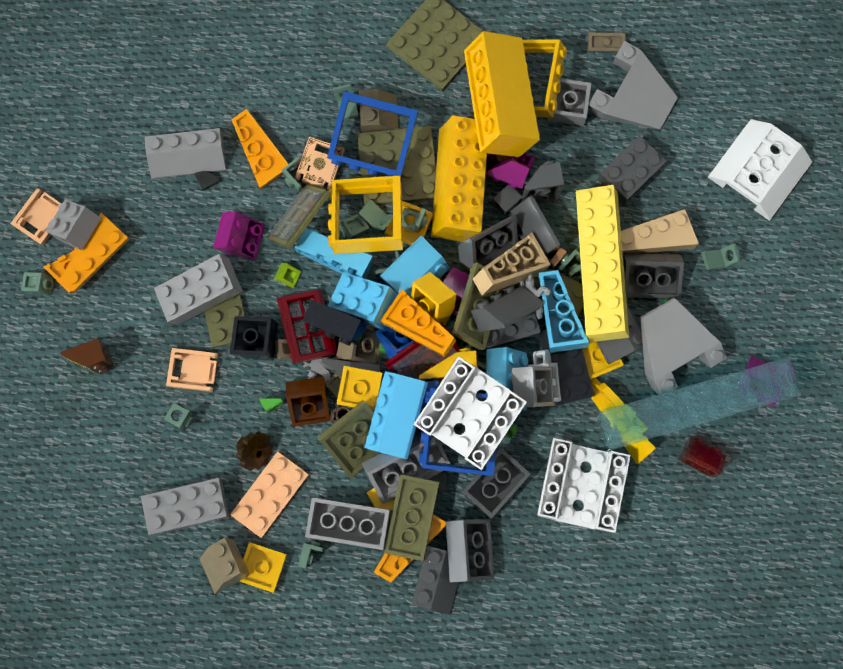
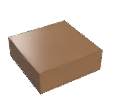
[549,248,567,270]

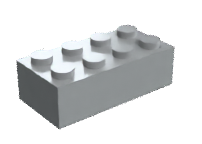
[154,254,243,325]
[141,478,230,536]
[305,498,393,550]

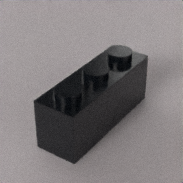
[302,300,367,346]

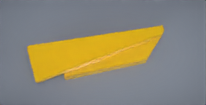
[591,378,656,464]

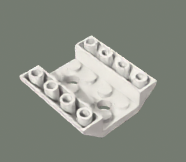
[708,119,812,221]
[413,356,527,470]
[537,438,630,533]

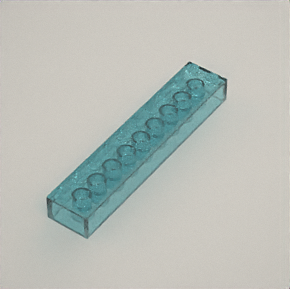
[596,357,801,452]

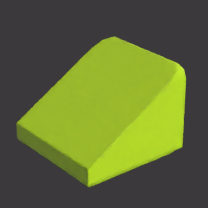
[274,263,302,288]

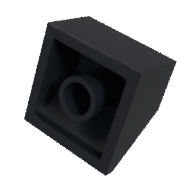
[230,316,278,361]

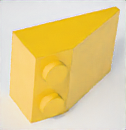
[411,272,456,326]
[419,348,478,383]

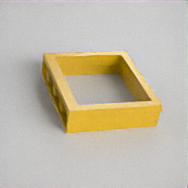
[522,40,567,118]
[328,176,403,254]

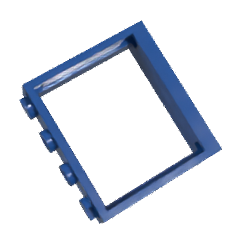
[327,91,419,178]
[419,388,497,476]

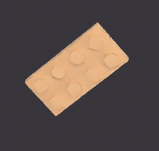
[230,451,309,538]

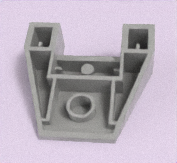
[588,41,678,130]
[641,298,727,397]

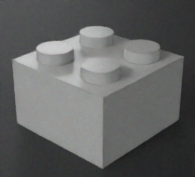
[547,78,591,126]
[45,199,101,250]
[511,366,555,408]

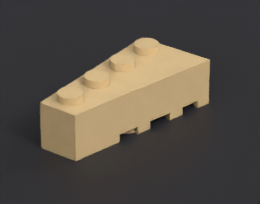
[621,209,699,254]
[473,233,551,295]

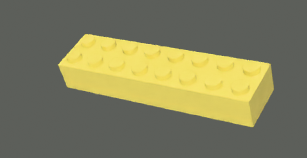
[576,185,629,342]

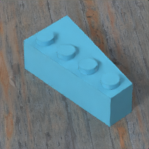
[295,228,374,279]
[539,270,589,353]

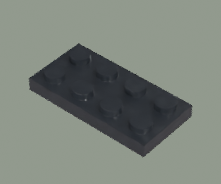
[539,329,595,406]

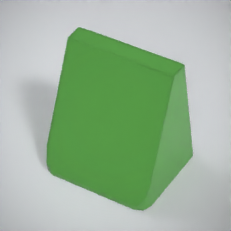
[259,398,284,413]

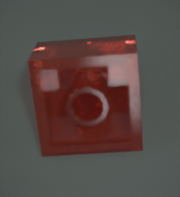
[677,437,726,478]

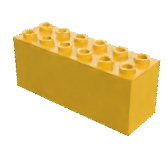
[464,31,540,157]
[431,115,487,242]

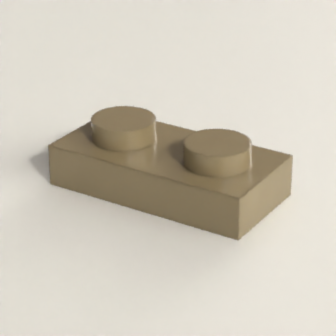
[587,32,625,53]

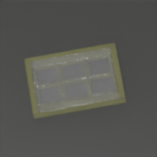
[267,185,331,249]

